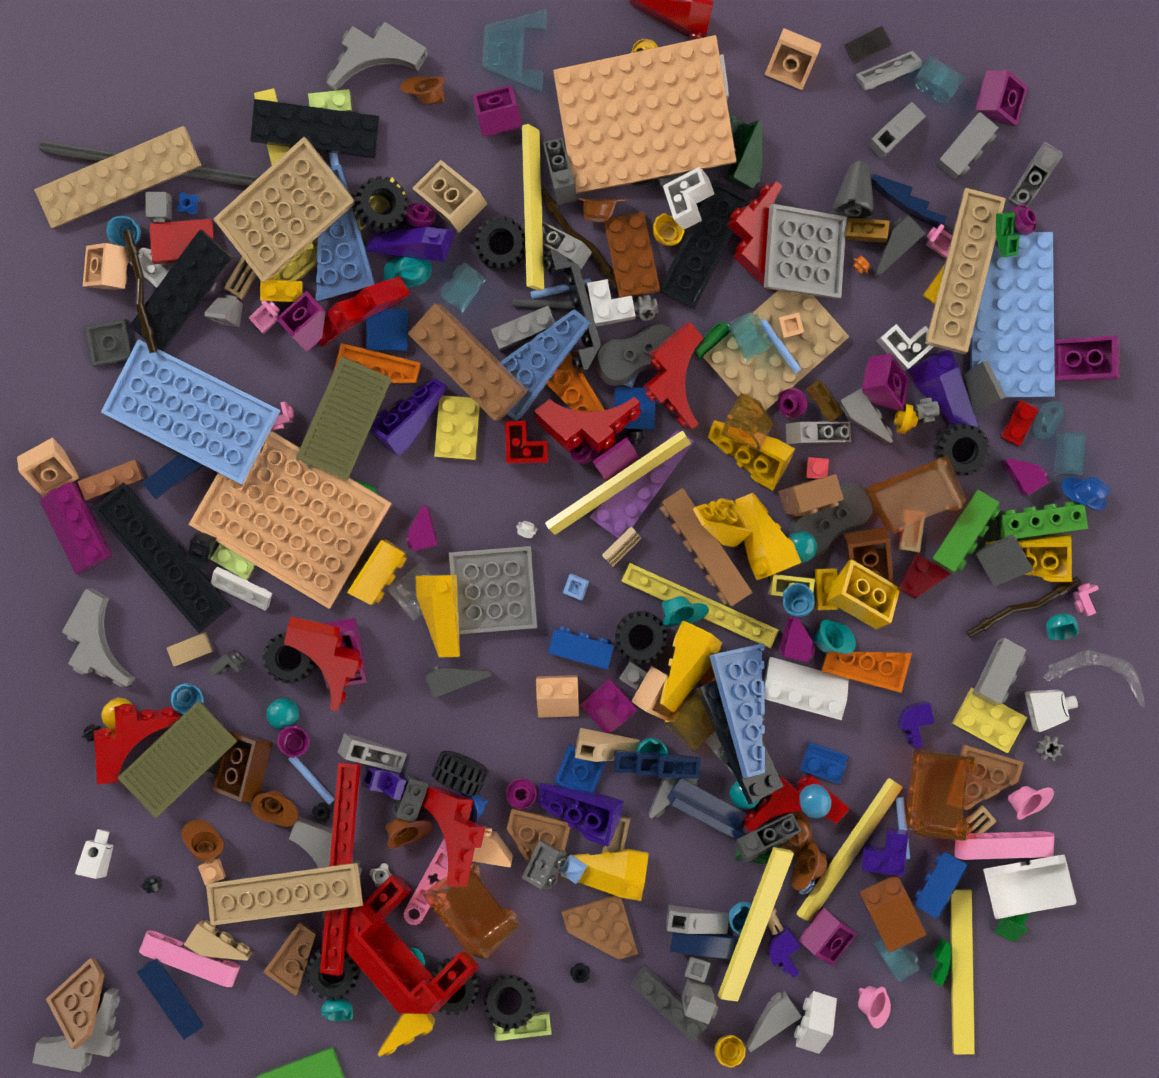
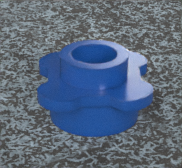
[176,192,199,215]

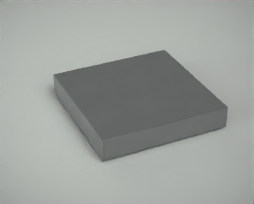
[85,319,133,367]
[962,360,1006,415]
[975,534,1033,587]

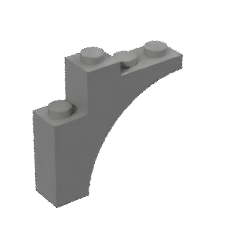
[326,22,428,91]
[62,588,136,687]
[289,817,362,919]
[32,987,120,1073]

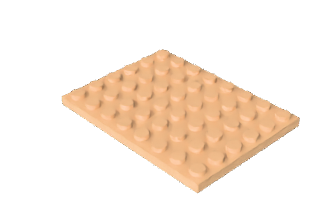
[553,35,737,194]
[188,430,392,609]

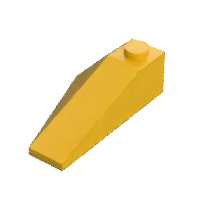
[708,420,795,491]
[735,493,801,580]
[985,534,1072,582]
[416,574,460,657]
[660,621,722,712]
[561,849,649,901]

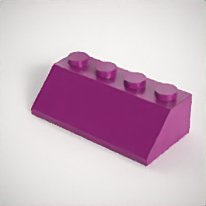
[40,482,113,574]

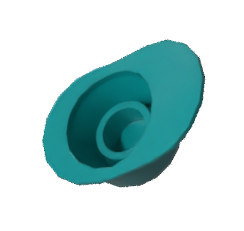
[383,256,432,288]
[662,596,709,627]
[811,620,856,654]

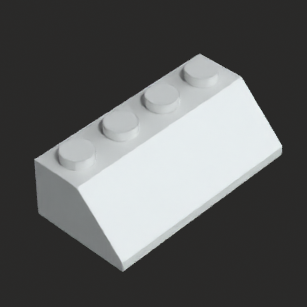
[763,656,849,720]

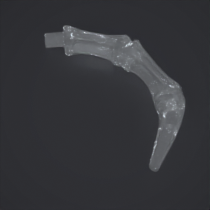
[1043,650,1146,706]

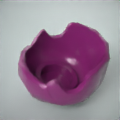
[277,726,310,758]

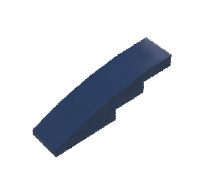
[871,174,947,227]
[142,454,204,499]
[613,750,701,779]
[670,932,740,959]

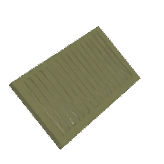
[296,356,392,481]
[118,701,237,818]

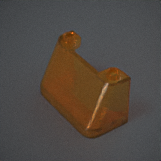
[865,455,967,534]
[906,748,977,841]
[423,862,520,960]

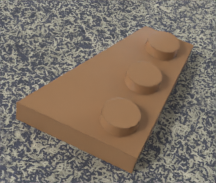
[263,921,317,996]

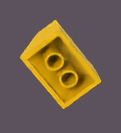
[347,540,407,605]
[827,559,900,629]

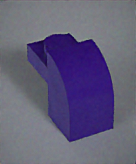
[898,701,935,749]
[362,765,406,800]
[768,925,801,978]

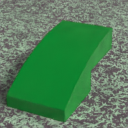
[996,211,1020,258]
[930,938,951,987]

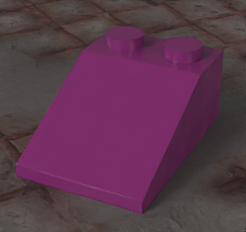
[1054,335,1120,382]
[322,618,367,689]

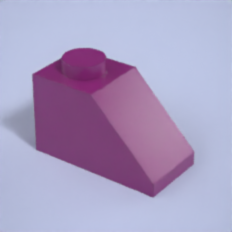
[1001,458,1049,496]
[406,505,439,552]

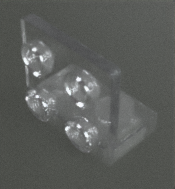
[387,563,432,621]

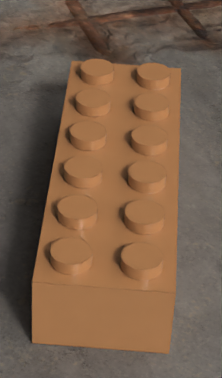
[408,303,528,421]
[777,474,844,517]
[659,488,752,606]

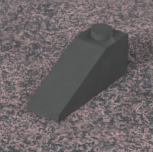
[873,216,926,279]
[425,665,492,698]

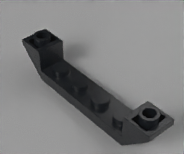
[544,249,601,374]

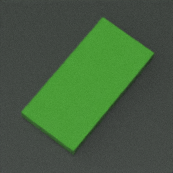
[256,1046,345,1078]

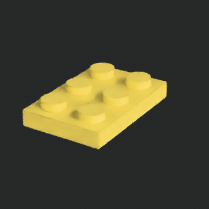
[434,396,480,460]
[952,687,1027,753]

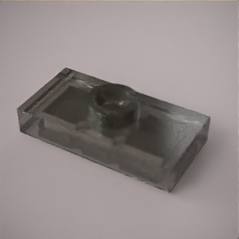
[844,26,891,65]

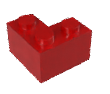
[505,421,548,464]

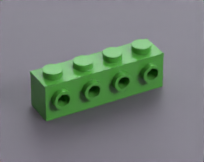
[933,490,1000,574]
[997,501,1088,539]

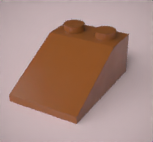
[844,527,894,584]
[859,875,927,953]

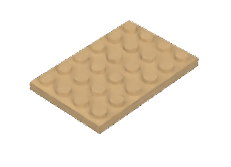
[214,137,355,283]
[702,290,849,418]

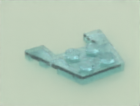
[482,9,547,92]

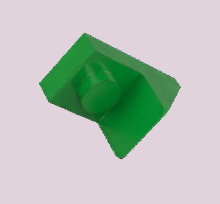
[994,913,1029,942]

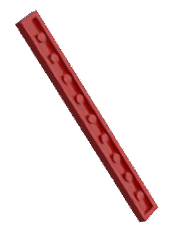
[320,762,361,976]

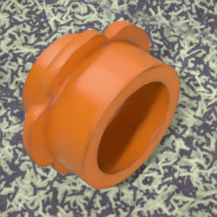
[853,255,871,274]

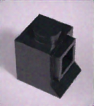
[185,531,217,569]

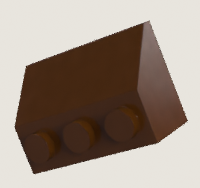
[212,730,273,802]

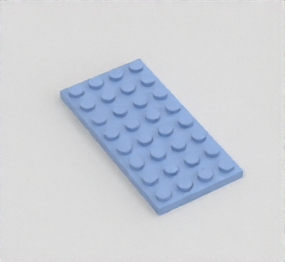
[970,232,1055,398]
[101,339,281,485]

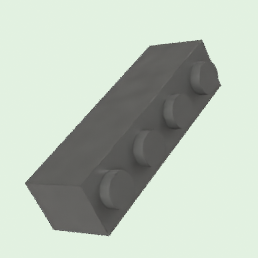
[631,965,707,1042]

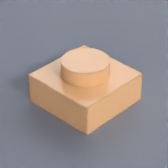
[778,312,804,339]
[198,858,226,885]

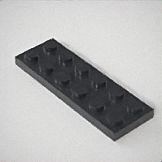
[250,99,379,158]
[660,180,751,310]
[129,230,234,352]
[696,680,783,804]

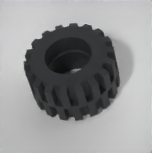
[353,176,408,234]
[475,216,526,272]
[933,423,991,476]
[615,611,667,664]
[263,631,316,684]
[432,751,489,796]
[306,948,361,1000]
[431,957,480,1015]
[483,974,537,1030]

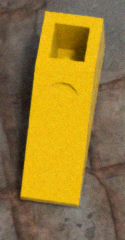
[378,1014,435,1057]

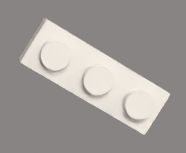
[211,567,273,611]

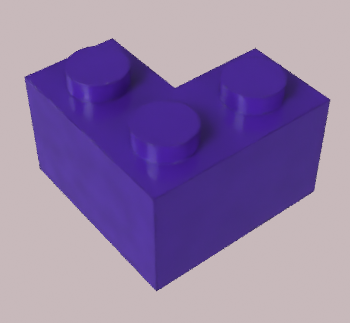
[862,828,908,876]

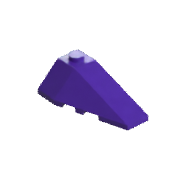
[365,227,456,262]
[908,350,978,427]
[370,378,448,456]
[537,783,624,847]

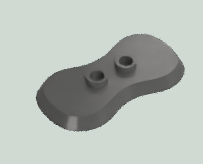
[593,323,675,386]
[789,482,875,557]

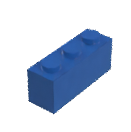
[548,626,614,670]
[914,851,969,919]

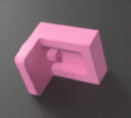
[925,224,952,259]
[248,300,280,334]
[272,401,295,431]
[1073,583,1099,616]

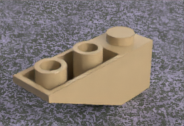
[575,728,640,762]
[184,919,253,961]

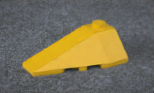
[693,498,752,547]

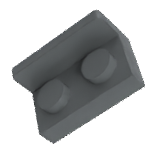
[207,649,247,677]
[392,772,428,822]
[522,840,567,890]

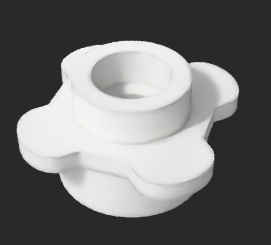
[516,521,538,538]
[370,863,393,887]

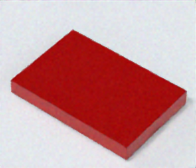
[150,219,214,264]

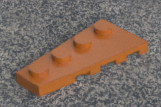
[334,343,421,384]
[547,353,605,412]
[821,651,912,693]

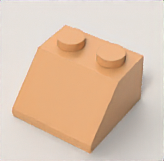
[765,28,821,90]
[82,243,129,290]
[17,437,79,498]
[631,666,684,723]
[536,675,579,718]
[472,826,513,868]

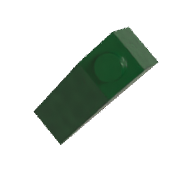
[725,120,762,190]

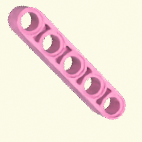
[954,831,1054,860]
[139,930,240,987]

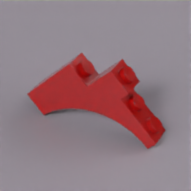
[727,181,782,290]
[318,276,410,347]
[643,323,704,429]
[534,397,641,455]
[284,617,363,711]
[94,704,180,785]
[744,773,850,832]
[422,786,485,887]

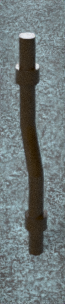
[541,188,617,290]
[123,230,158,354]
[966,576,1081,638]

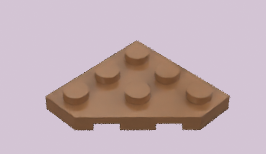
[946,744,1024,810]
[507,808,570,883]
[561,895,638,960]
[46,958,104,1049]

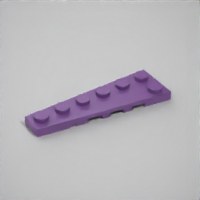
[589,429,694,539]

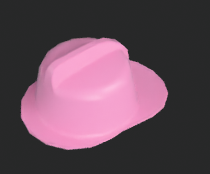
[1008,786,1054,820]
[858,986,891,1028]

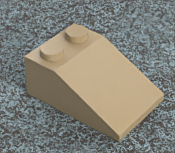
[412,160,487,233]

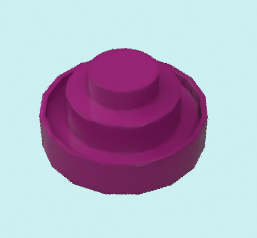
[405,203,436,228]
[1012,204,1037,235]
[778,388,807,419]
[570,440,597,464]
[506,778,537,809]

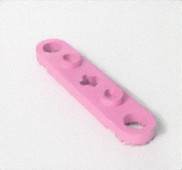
[404,839,448,925]

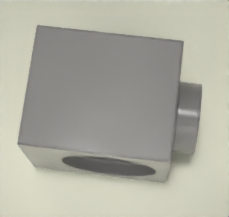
[146,192,172,223]

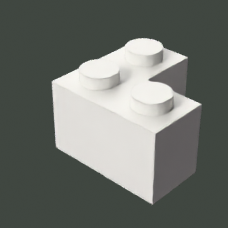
[663,167,714,230]
[587,279,635,327]
[876,324,934,371]
[794,991,837,1054]

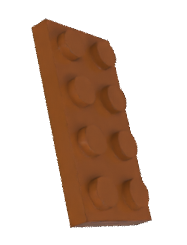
[604,212,660,298]

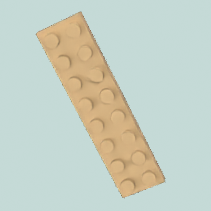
[34,126,202,229]
[925,188,1006,355]
[206,863,363,926]

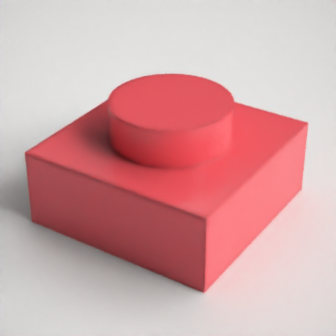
[806,457,829,479]

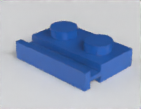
[800,741,849,784]

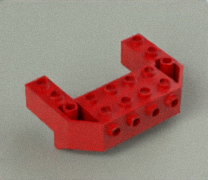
[345,875,480,1014]

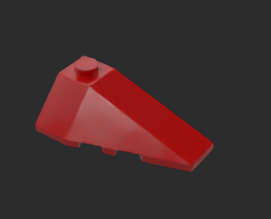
[629,0,714,40]

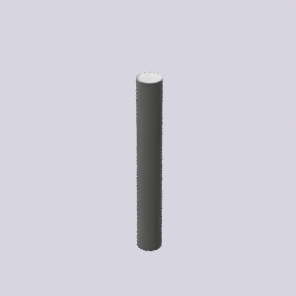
[513,299,575,310]

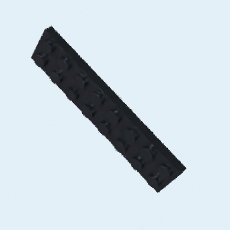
[93,482,232,633]

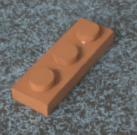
[78,460,144,501]

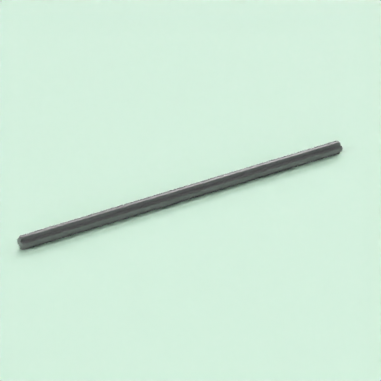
[39,140,356,198]

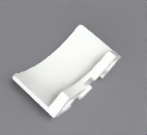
[983,854,1076,919]

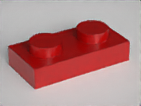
[1000,400,1039,446]

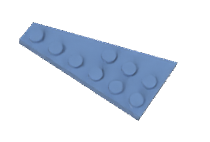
[315,164,375,302]
[501,310,592,421]
[710,643,765,779]

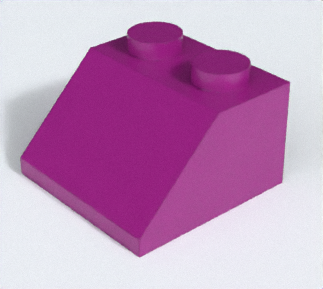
[975,70,1028,126]
[472,85,522,137]
[276,291,326,352]
[862,353,909,411]
[592,437,640,482]
[778,614,815,663]
[579,677,638,733]
[799,908,858,965]

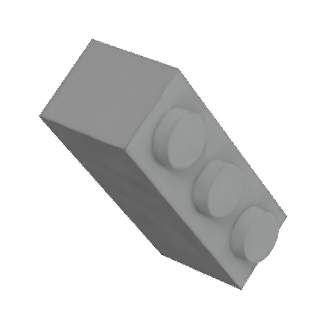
[935,112,999,180]
[491,306,555,352]
[972,638,1026,706]
[681,978,718,1024]

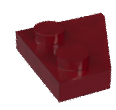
[897,553,950,599]

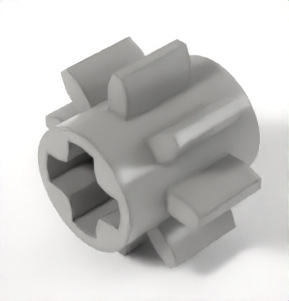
[633,295,659,321]
[915,397,940,424]
[1036,735,1064,761]

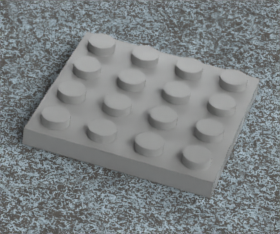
[764,204,847,299]
[449,546,537,634]

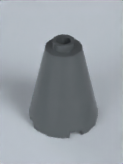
[833,160,874,221]

